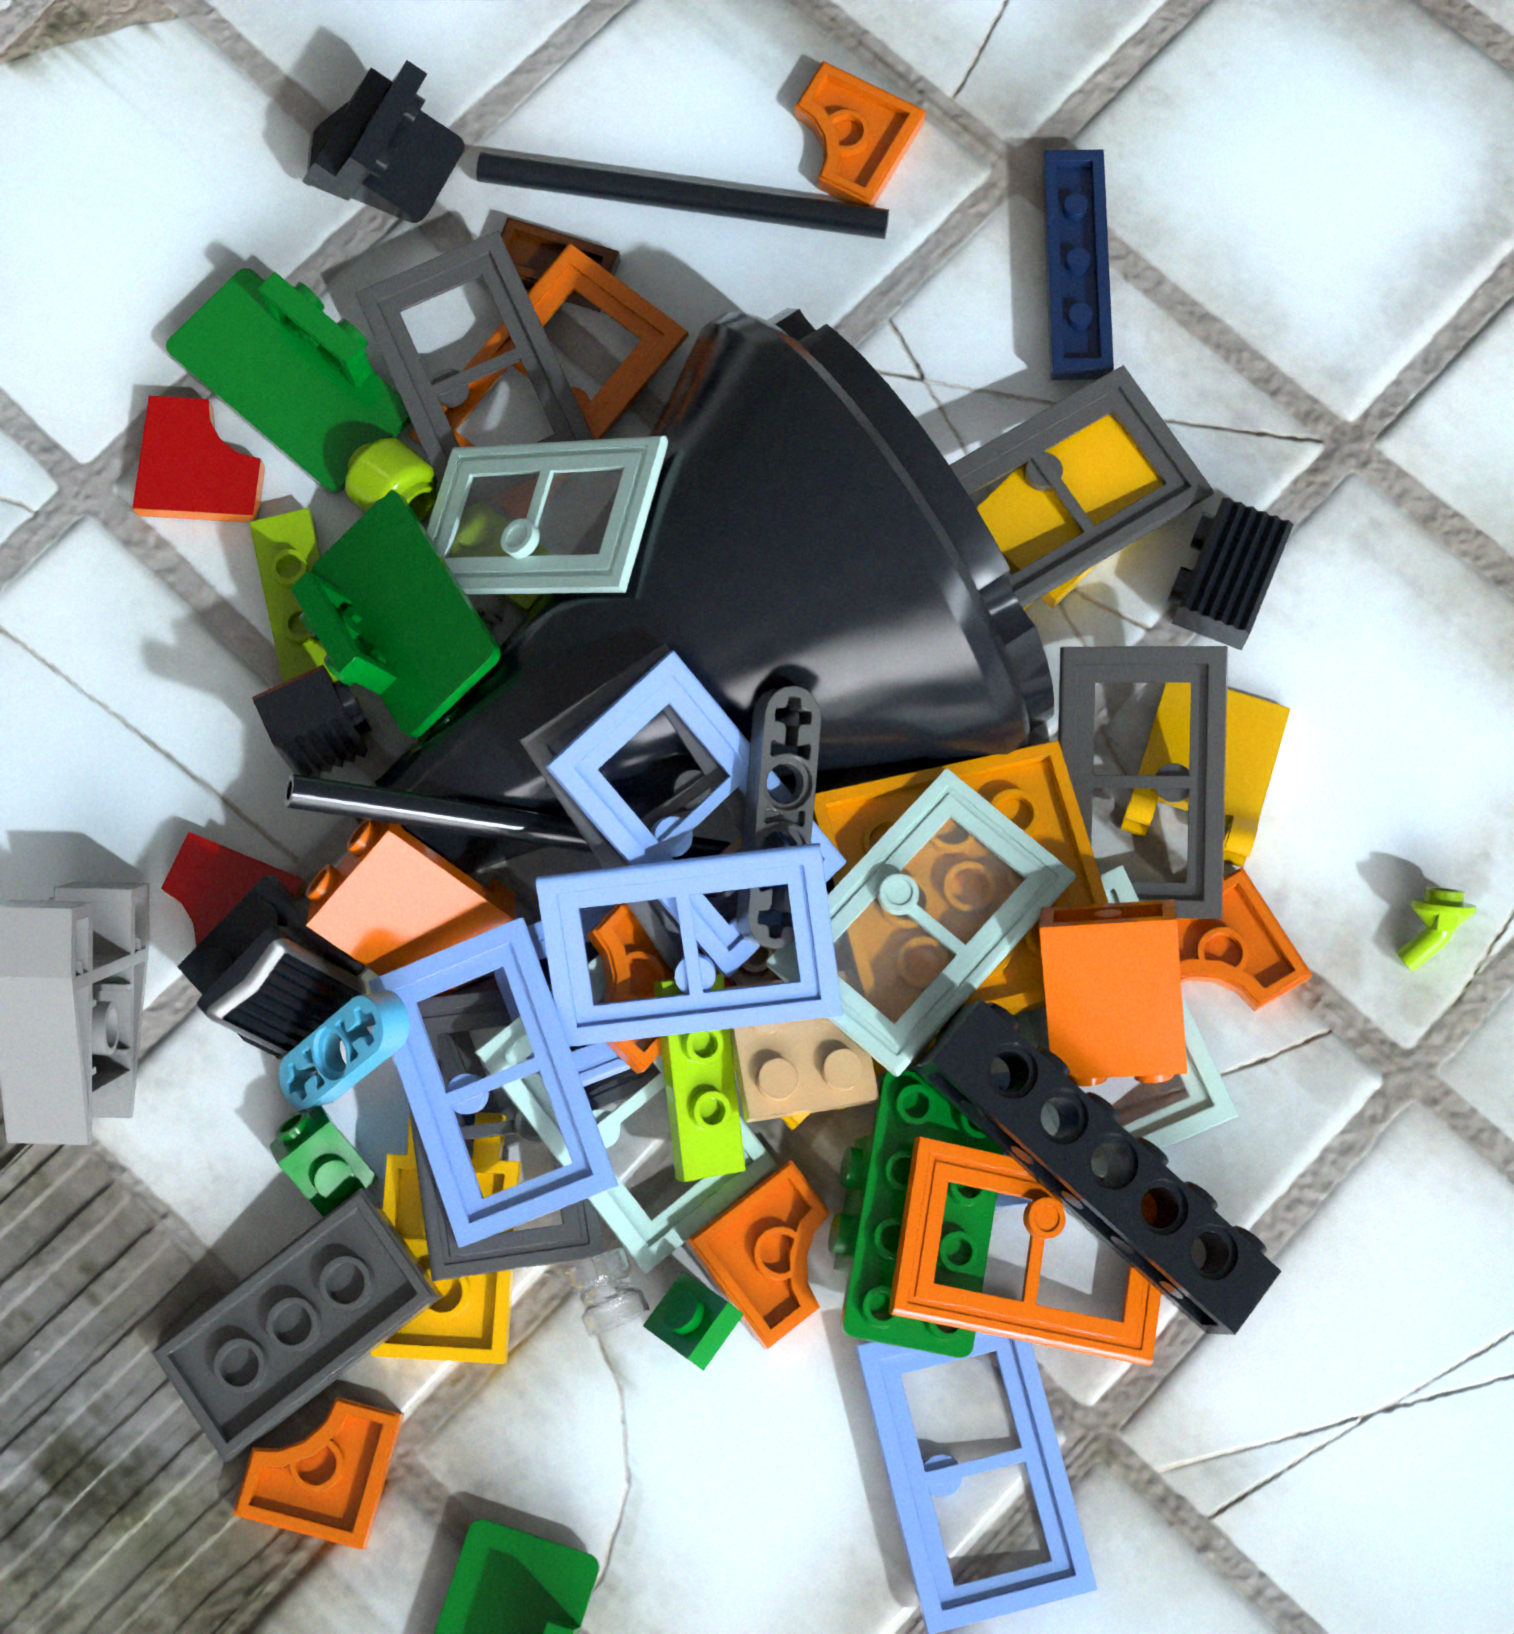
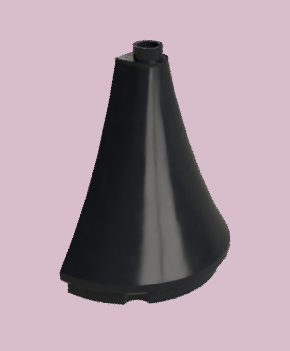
[355,308,1054,874]

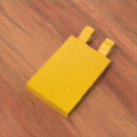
[977,415,1164,611]
[371,1112,522,1364]

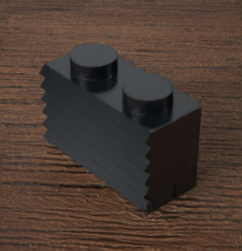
[1167,497,1294,651]
[252,664,372,778]

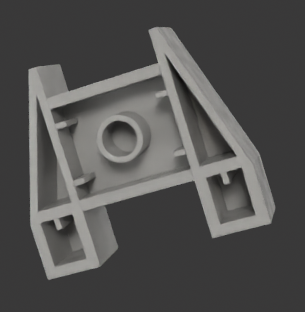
[0,882,150,1145]

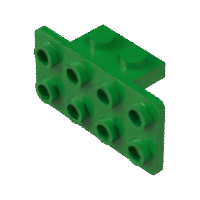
[166,268,411,494]
[290,490,501,738]
[828,1070,1004,1358]
[434,1519,600,1634]

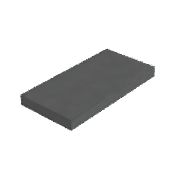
[151,1188,443,1462]

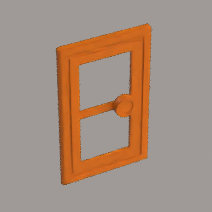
[408,243,689,520]
[889,1137,1161,1366]

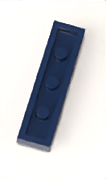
[1042,149,1114,380]

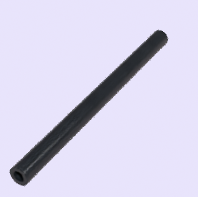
[476,152,889,239]
[285,774,731,860]

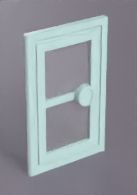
[426,436,668,594]
[766,768,1076,1077]

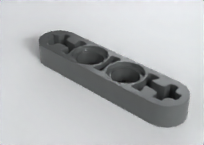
[736,686,821,949]

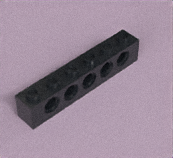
[911,1000,1281,1335]

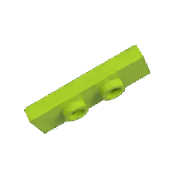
[249,508,338,683]
[653,972,746,1182]

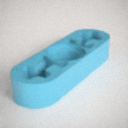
[279,990,410,1110]

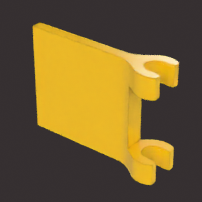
[1120,683,1291,867]

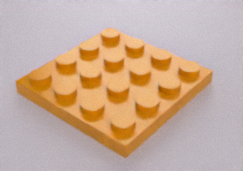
[813,741,1108,1032]

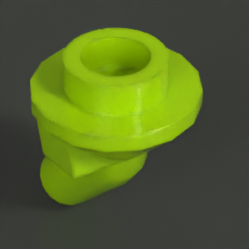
[1396,887,1476,973]

